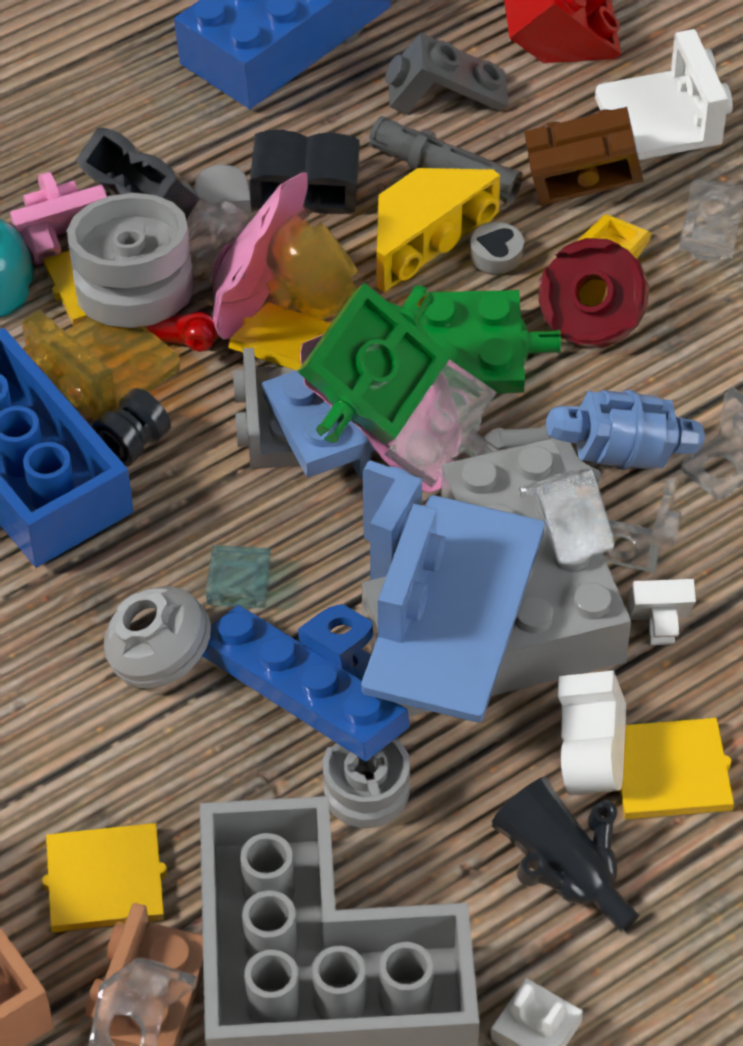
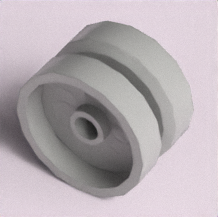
[67,193,195,328]

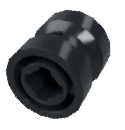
[91,388,171,467]

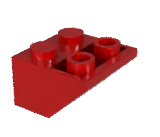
[504,0,622,63]

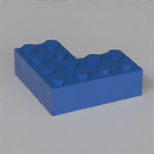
[174,0,391,110]
[0,328,134,568]

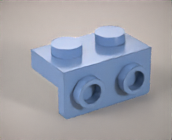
[262,370,376,478]
[363,461,422,580]

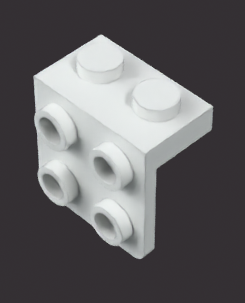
[595,29,733,160]

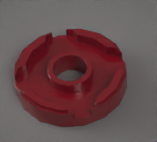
[538,238,649,348]

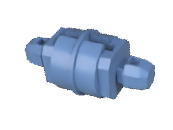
[546,390,705,470]

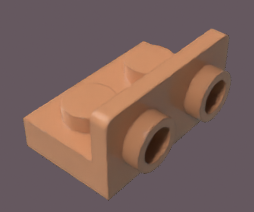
[86,903,204,1046]

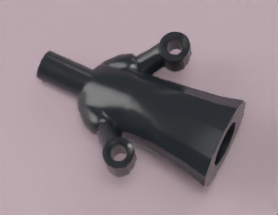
[491,777,640,932]

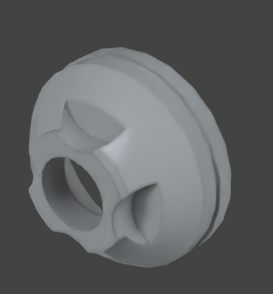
[104,586,211,689]

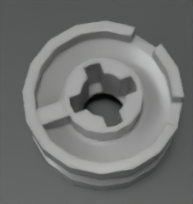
[322,738,410,828]

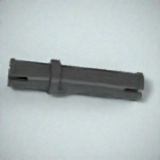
[369,116,523,204]

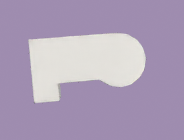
[558,670,627,795]

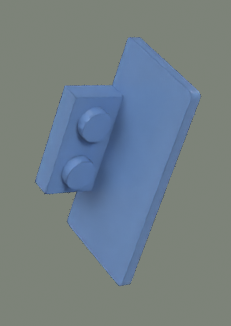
[361,495,545,722]

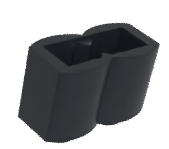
[77,128,200,220]
[250,130,360,214]

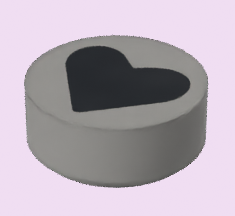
[470,222,524,274]

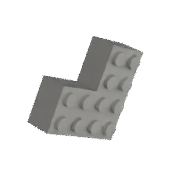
[362,439,631,716]
[200,796,479,1046]

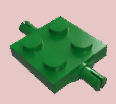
[297,283,451,445]
[410,290,561,395]

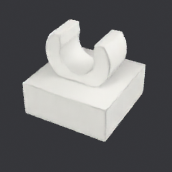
[628,579,696,645]
[491,978,583,1046]

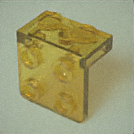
[22,310,181,421]

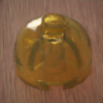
[265,208,359,319]

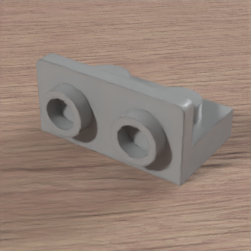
[233,348,300,469]

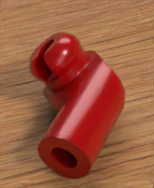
[147,312,218,352]

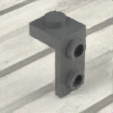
[386,32,508,114]

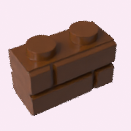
[524,107,644,206]

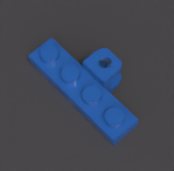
[202,604,410,762]

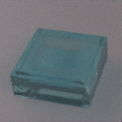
[206,545,271,608]

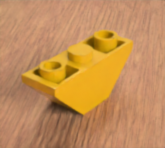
[376,168,500,293]

